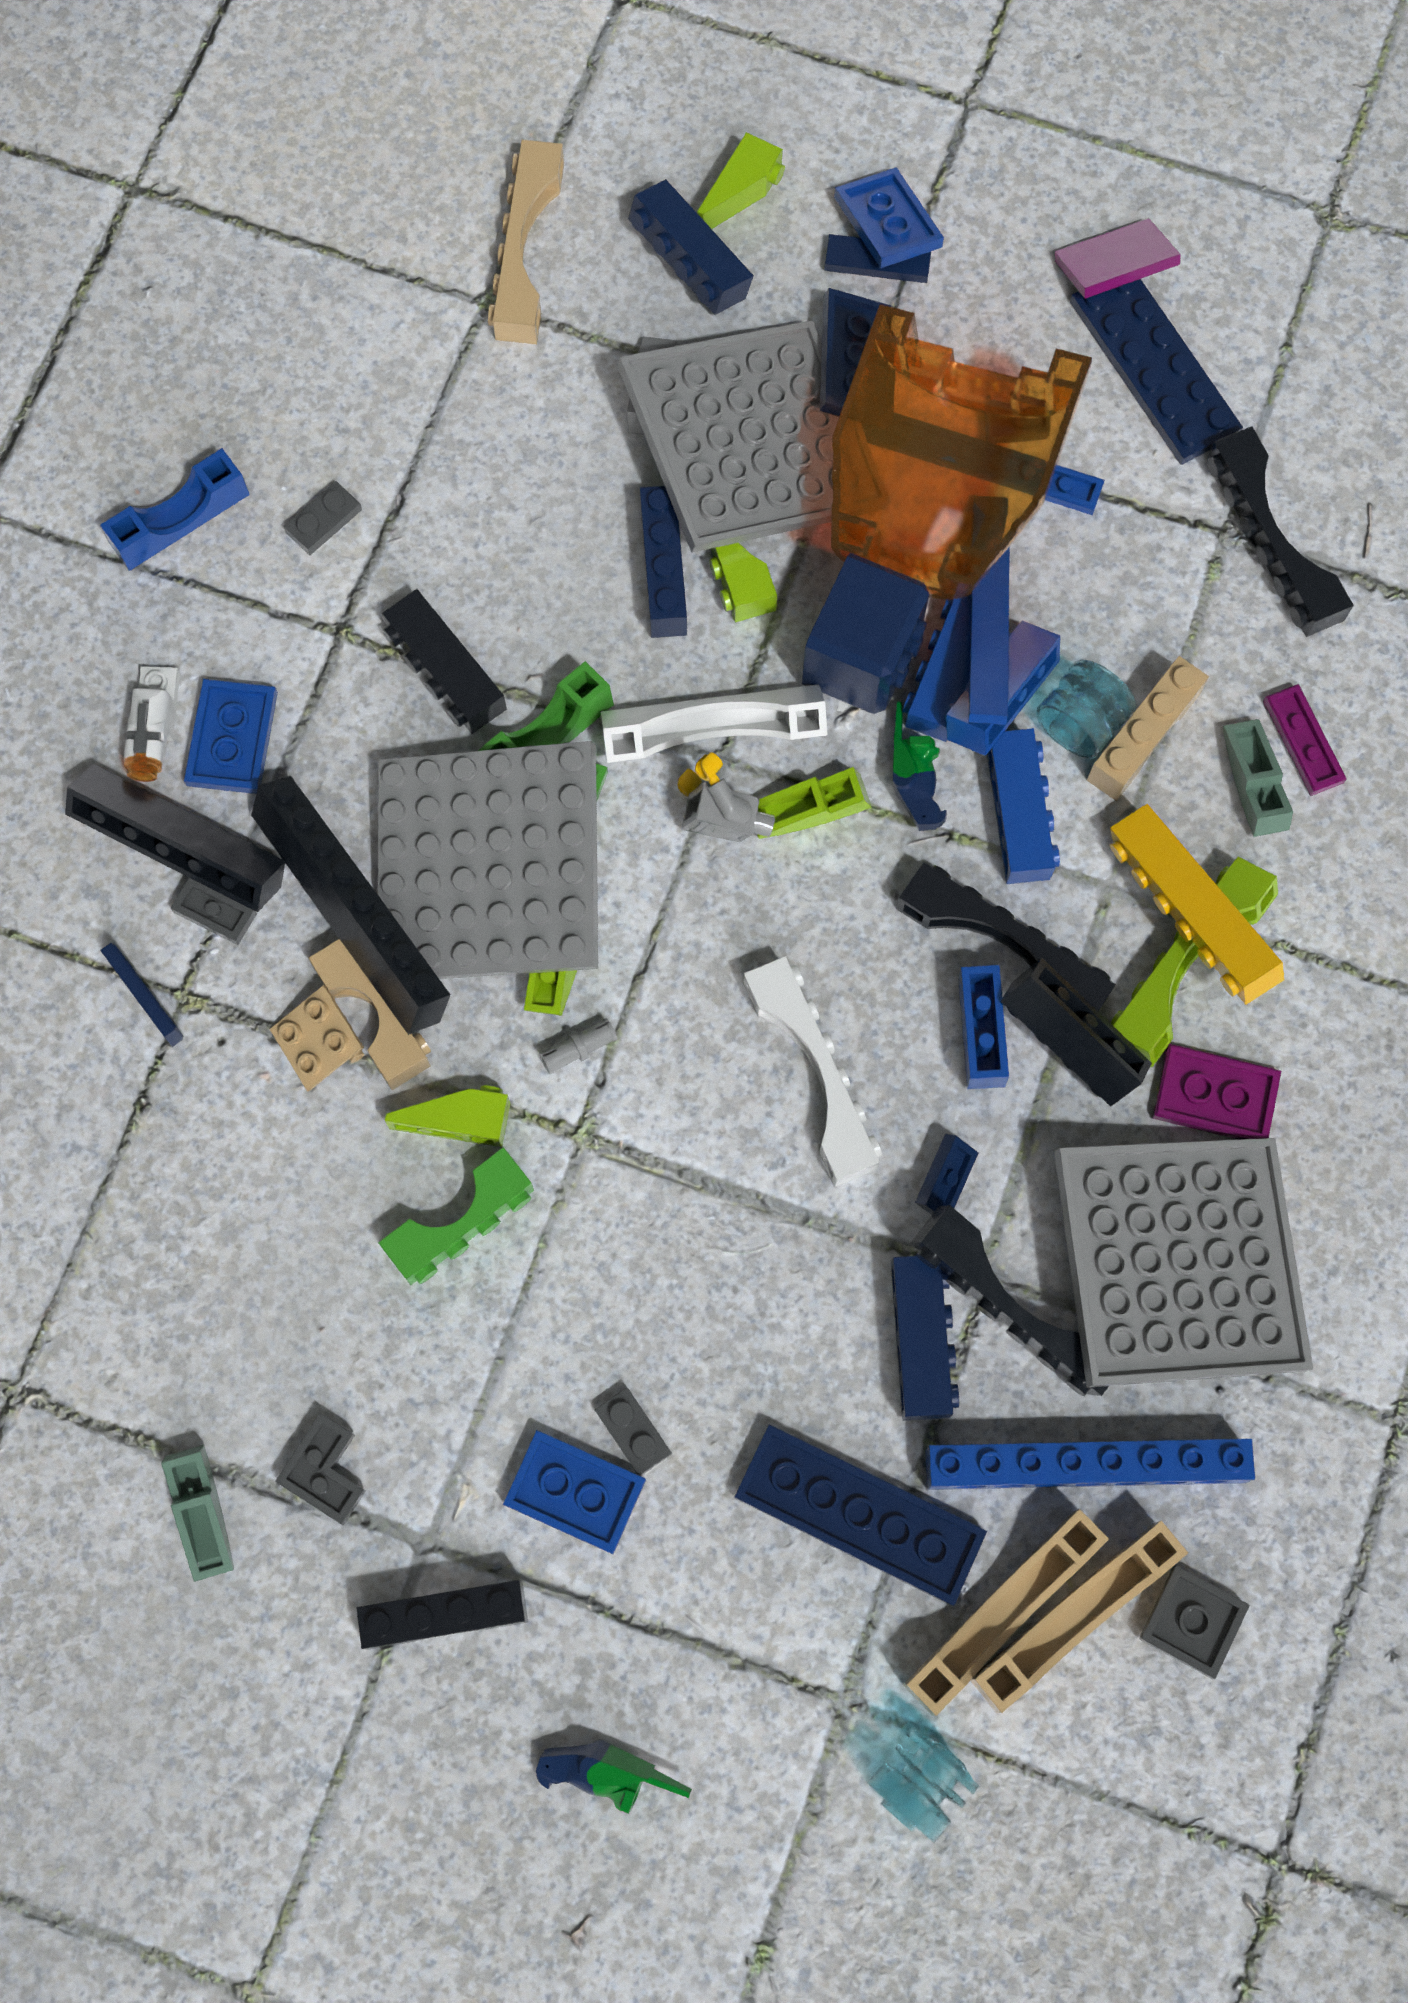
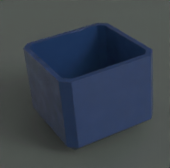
[802,552,929,714]

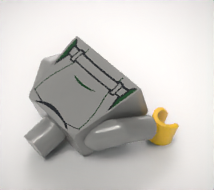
[677,752,775,842]

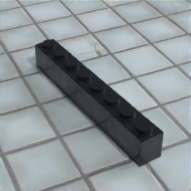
[251,776,451,1035]

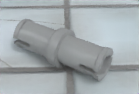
[539,1018,618,1074]

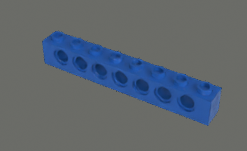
[925,1439,1255,1490]

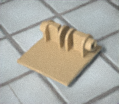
[270,985,364,1091]

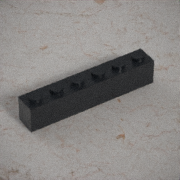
[65,764,286,912]

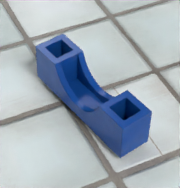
[100,448,250,571]

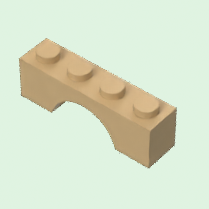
[1087,656,1209,802]
[308,939,431,1090]

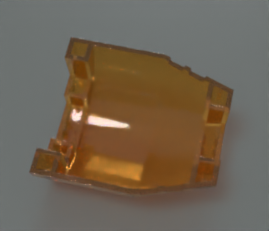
[831,304,1092,599]

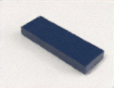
[824,234,931,283]
[100,943,183,1047]

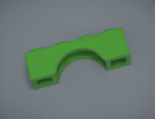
[478,661,614,751]
[378,1147,534,1286]

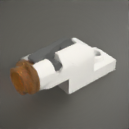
[124,666,180,782]

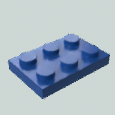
[834,167,944,268]
[184,679,278,794]
[503,1430,646,1555]

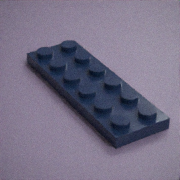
[1070,279,1243,465]
[734,1424,987,1606]

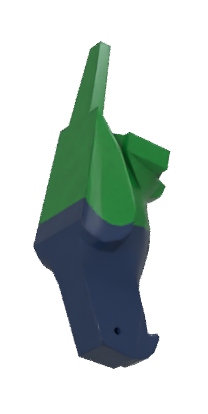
[893,702,947,831]
[535,1739,692,1814]

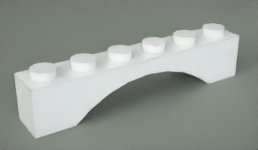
[601,684,828,763]
[743,956,882,1188]

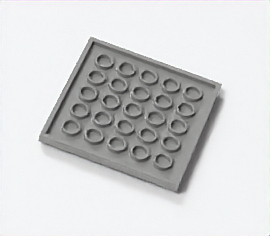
[617,320,889,553]
[378,741,598,979]
[1054,1138,1313,1388]

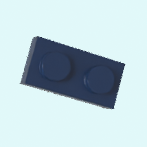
[915,1134,979,1215]

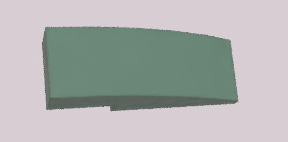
[1223,719,1293,837]
[161,1445,234,1582]

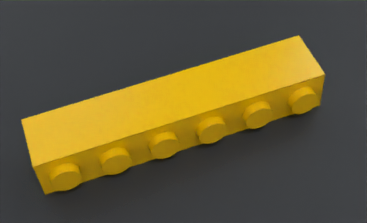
[1110,804,1284,1005]

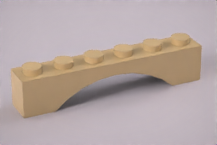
[488,140,564,344]
[903,1509,1109,1716]
[970,1520,1188,1713]

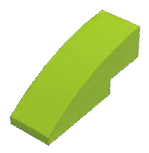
[757,767,872,839]

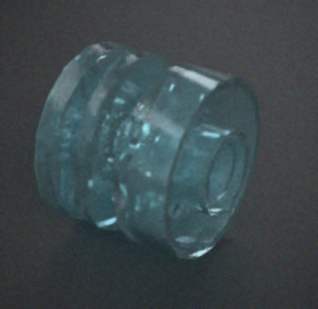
[1036,659,1137,759]
[867,1727,980,1843]

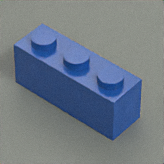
[958,965,1009,1090]

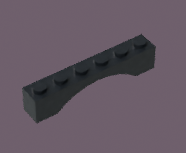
[1207,426,1354,637]
[896,862,1116,1012]
[910,1205,1109,1396]

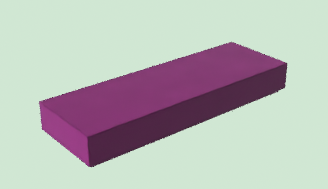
[1263,684,1347,796]

